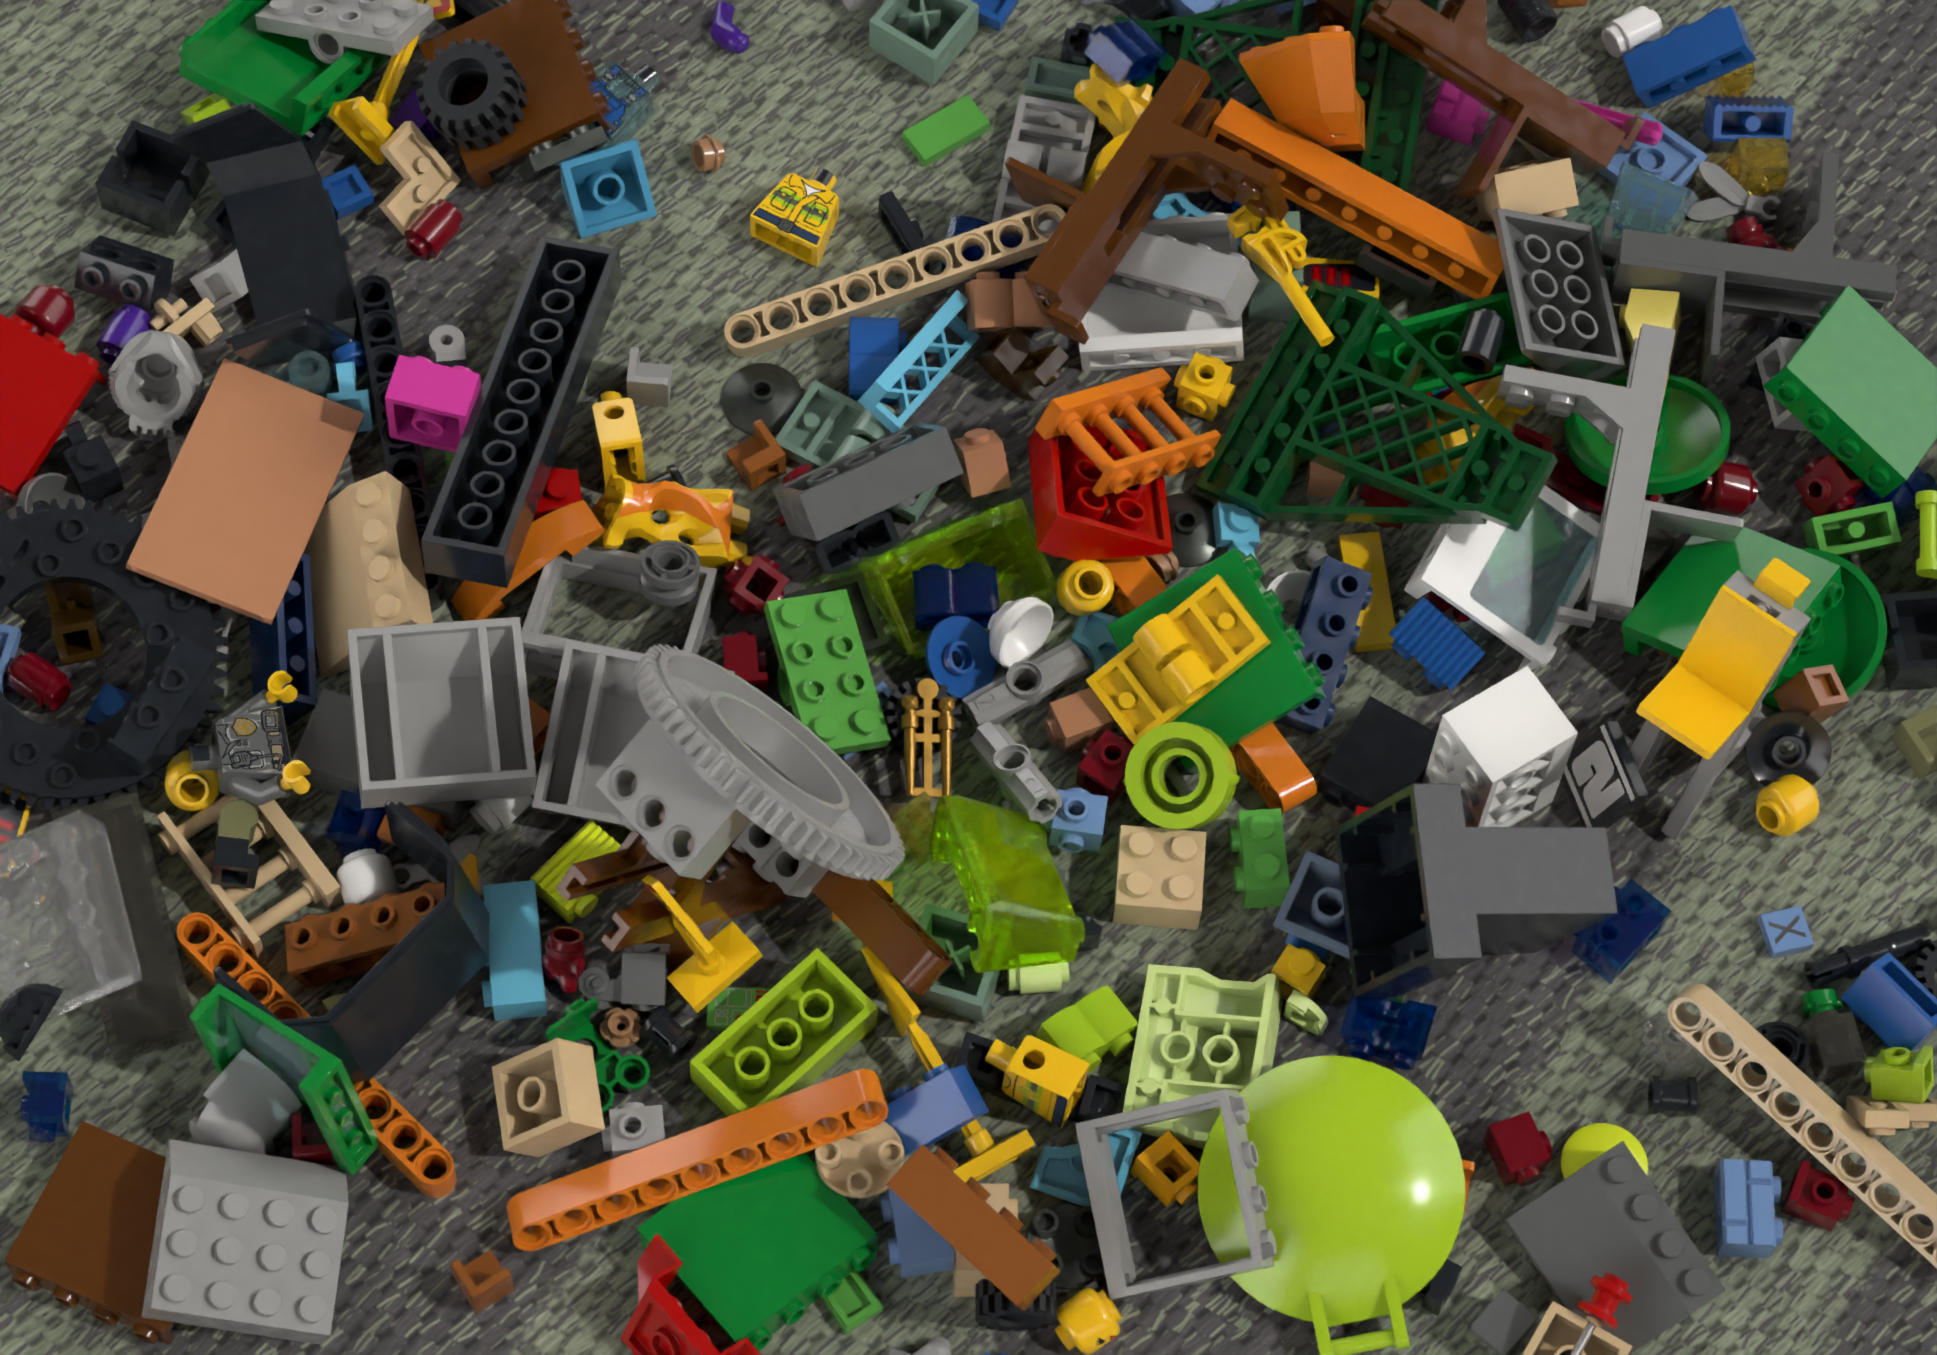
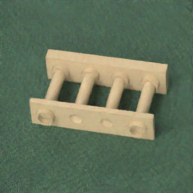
[157,794,344,959]

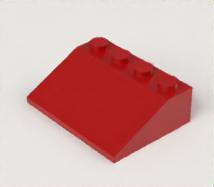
[1027,407,1173,561]

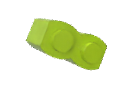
[1035,985,1138,1075]

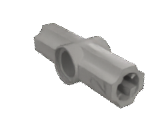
[961,639,1088,729]
[969,721,1062,824]

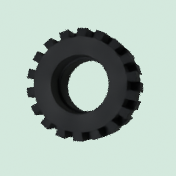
[416,38,528,150]

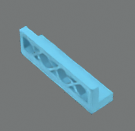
[858,290,980,433]

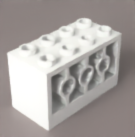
[1422,666,1578,827]

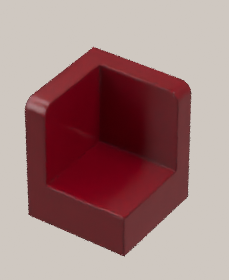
[292,1113,339,1167]

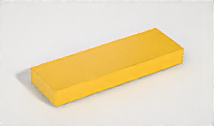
[1337,531,1396,652]

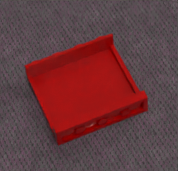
[0,313,107,500]

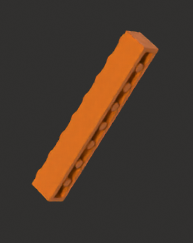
[1207,98,1504,300]

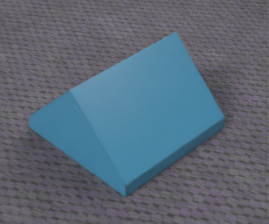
[559,138,657,238]

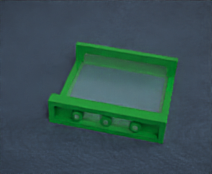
[189,983,380,1176]

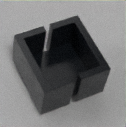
[95,120,210,236]
[1882,590,1937,691]

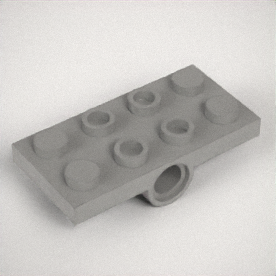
[255,0,434,64]
[992,95,1097,242]

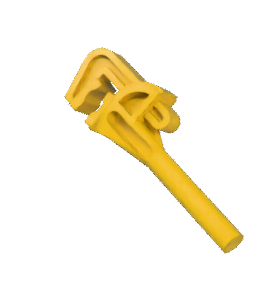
[1227,205,1334,347]

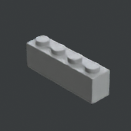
[1106,230,1259,321]

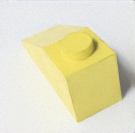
[1619,288,1681,399]

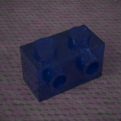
[1571,878,1671,984]

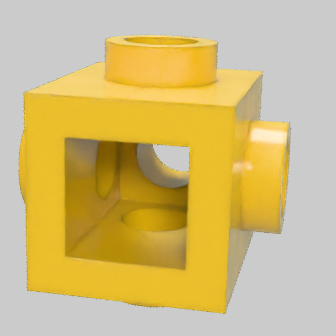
[1173,352,1236,422]

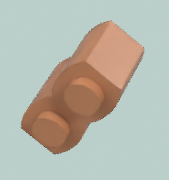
[965,271,1053,332]

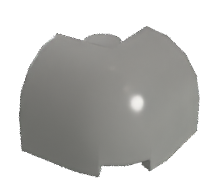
[189,1048,302,1156]

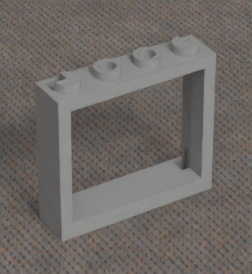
[521,544,717,679]
[1075,1089,1277,1300]

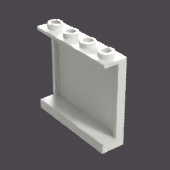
[1079,212,1244,371]

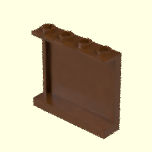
[420,0,611,189]
[4,1121,175,1345]

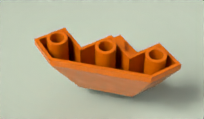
[1239,26,1365,152]

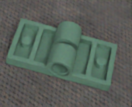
[775,380,941,524]

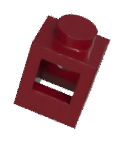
[722,631,768,696]
[1781,1160,1855,1231]

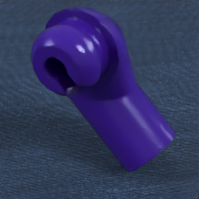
[711,2,749,54]

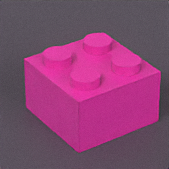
[385,355,481,453]

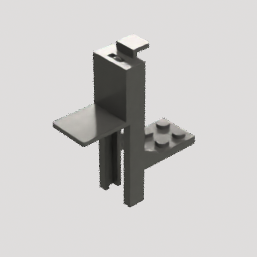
[1599,152,1897,389]

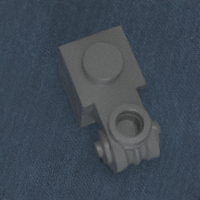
[578,943,670,1011]

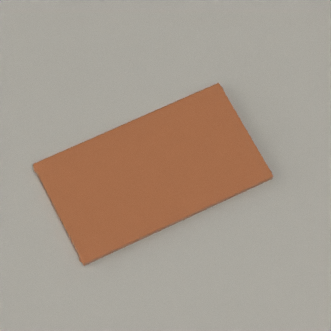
[126,358,364,625]

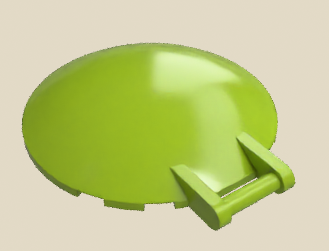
[1198,1056,1465,1355]

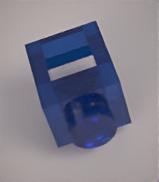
[326,790,386,857]
[21,1071,73,1142]

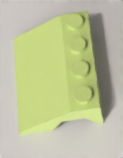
[1123,964,1284,1149]

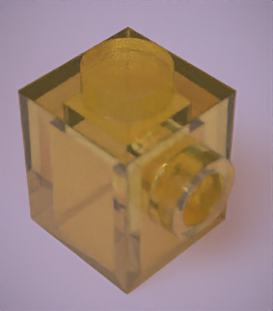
[1726,138,1789,195]

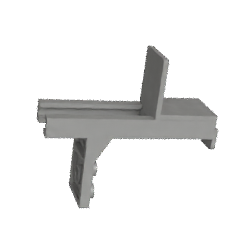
[1496,324,1744,628]

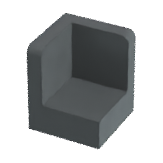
[1470,1289,1538,1355]

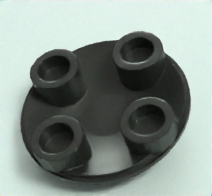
[1025,1203,1104,1288]

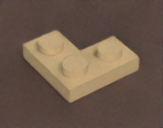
[379,121,461,236]
[1846,1095,1937,1135]

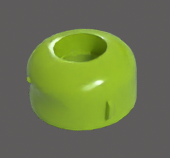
[1123,722,1240,830]

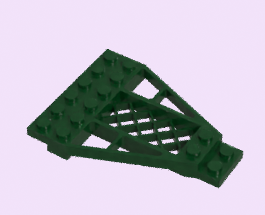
[1107,0,1441,193]
[1196,279,1558,532]

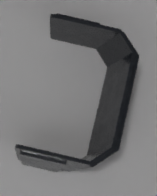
[171,103,359,366]
[213,800,490,1082]

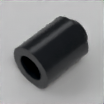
[1454,309,1507,375]

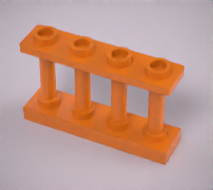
[1035,367,1221,497]

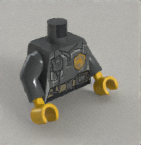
[189,671,311,806]

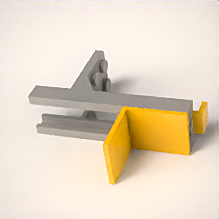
[1630,558,1811,840]

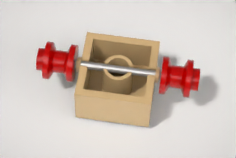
[1522,1272,1633,1355]

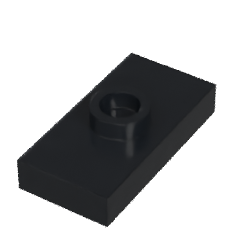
[878,190,930,272]

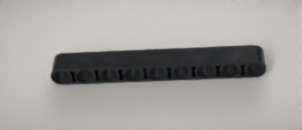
[355,275,447,611]

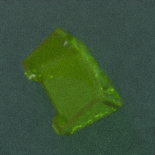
[858,498,1058,660]
[928,795,1085,973]

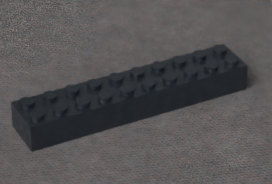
[421,236,621,588]

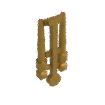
[901,678,955,798]

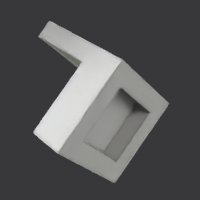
[190,248,248,313]
[626,347,673,407]

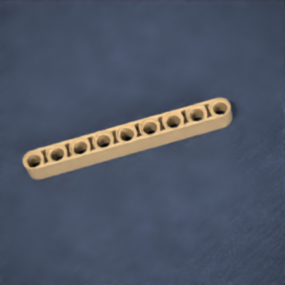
[724,204,1066,358]
[1668,983,1937,1268]

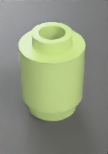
[1006,948,1069,994]

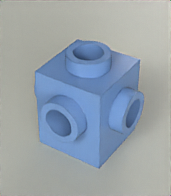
[1043,788,1108,853]

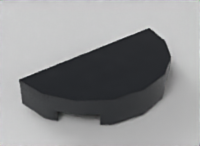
[0,984,63,1062]

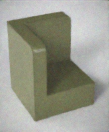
[1892,705,1937,780]

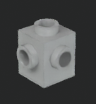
[602,1102,665,1158]

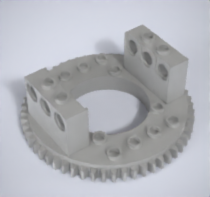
[595,644,905,898]

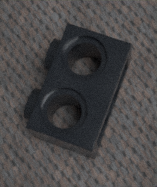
[74,235,175,312]

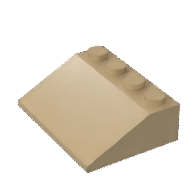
[303,471,433,677]

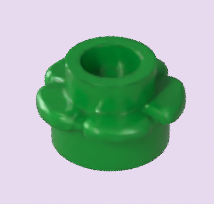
[1800,989,1843,1022]

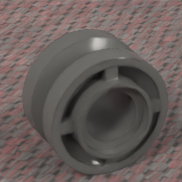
[639,540,700,606]

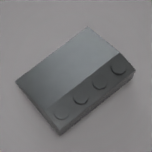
[1492,208,1625,382]
[1504,1141,1725,1355]

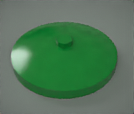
[1565,373,1730,495]
[1762,548,1887,711]

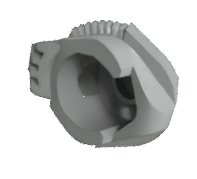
[108,330,205,442]

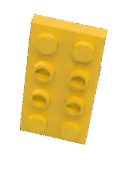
[1086,575,1271,745]

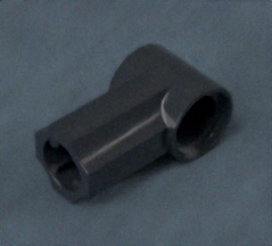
[1060,23,1106,67]

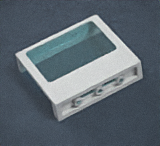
[1404,485,1600,670]

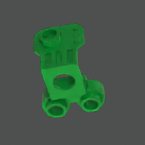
[545,998,650,1116]

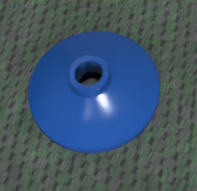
[925,616,996,699]

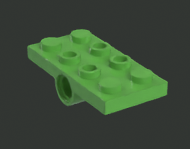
[764,589,891,755]

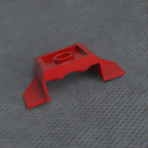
[621,1234,761,1355]

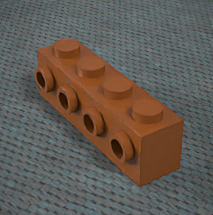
[284,882,446,988]
[886,1144,1061,1311]

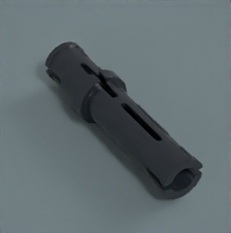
[1804,922,1932,988]

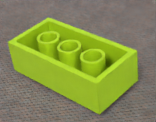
[690,948,878,1116]

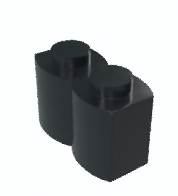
[803,510,900,574]

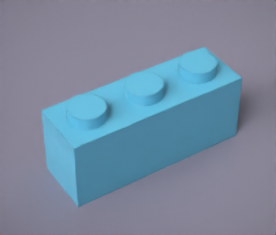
[482,880,547,1021]

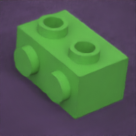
[1229,808,1290,909]

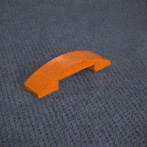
[451,500,606,621]

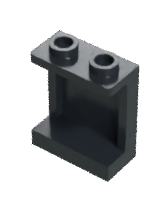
[1317,696,1437,812]

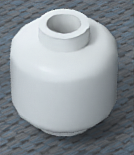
[336,849,399,905]

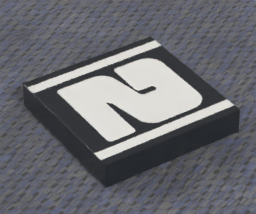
[1562,721,1649,830]

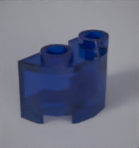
[1339,990,1437,1071]

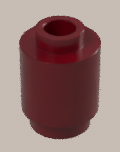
[404,199,463,259]
[7,652,72,711]

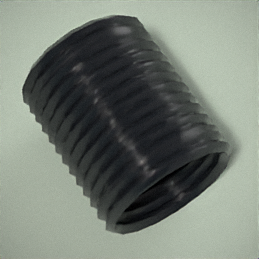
[1497,0,1558,42]

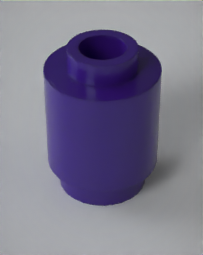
[96,304,152,365]

